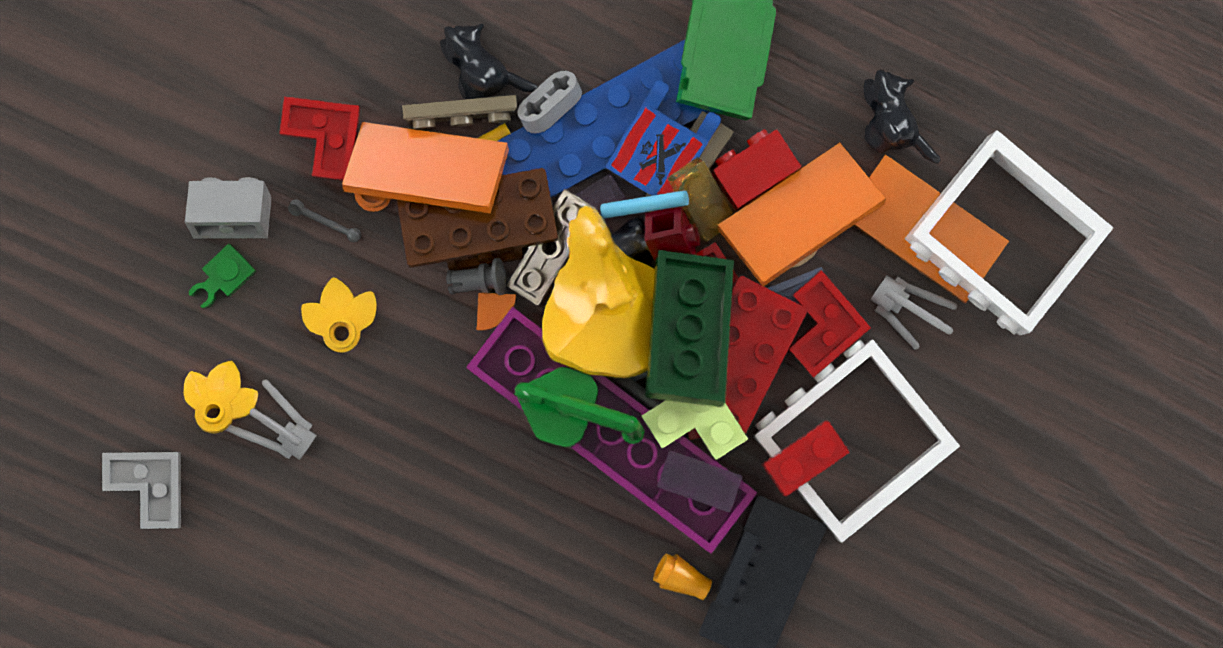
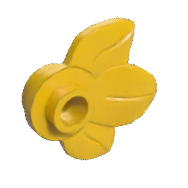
[301,277,377,353]
[184,361,258,433]

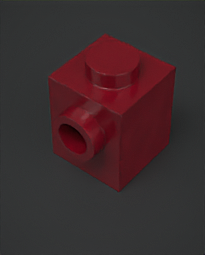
[645,206,700,262]

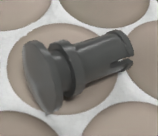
[446,258,507,295]

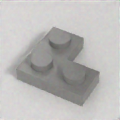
[102,452,181,529]

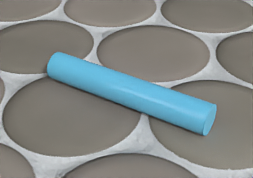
[600,190,689,219]

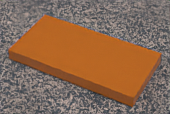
[342,122,509,214]
[718,143,886,287]
[853,154,1009,303]

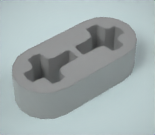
[517,71,582,133]

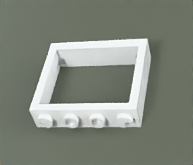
[904,130,1113,336]
[753,339,960,543]

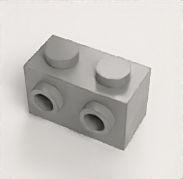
[185,177,271,238]

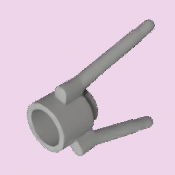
[870,275,958,349]
[225,379,317,460]

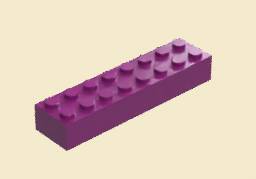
[466,307,758,554]

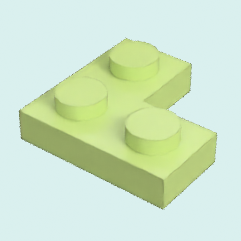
[641,400,748,460]

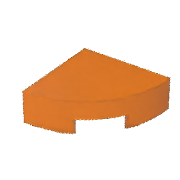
[477,293,517,331]

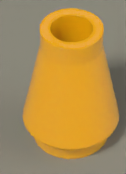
[653,553,712,600]

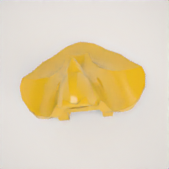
[542,206,655,378]

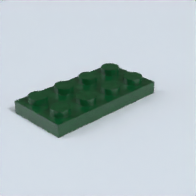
[646,250,734,408]

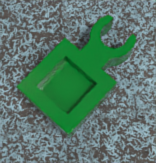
[189,243,257,309]

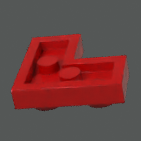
[279,96,361,181]
[788,270,871,378]

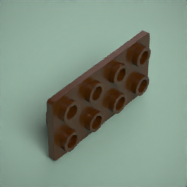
[397,168,558,271]

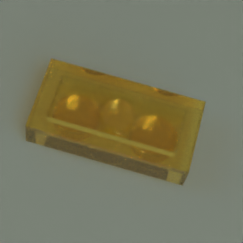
[667,157,733,242]

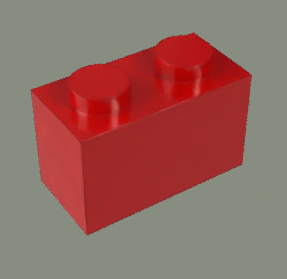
[712,129,802,212]
[761,420,850,496]

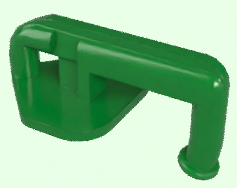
[514,367,644,448]

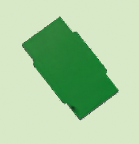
[676,0,776,121]

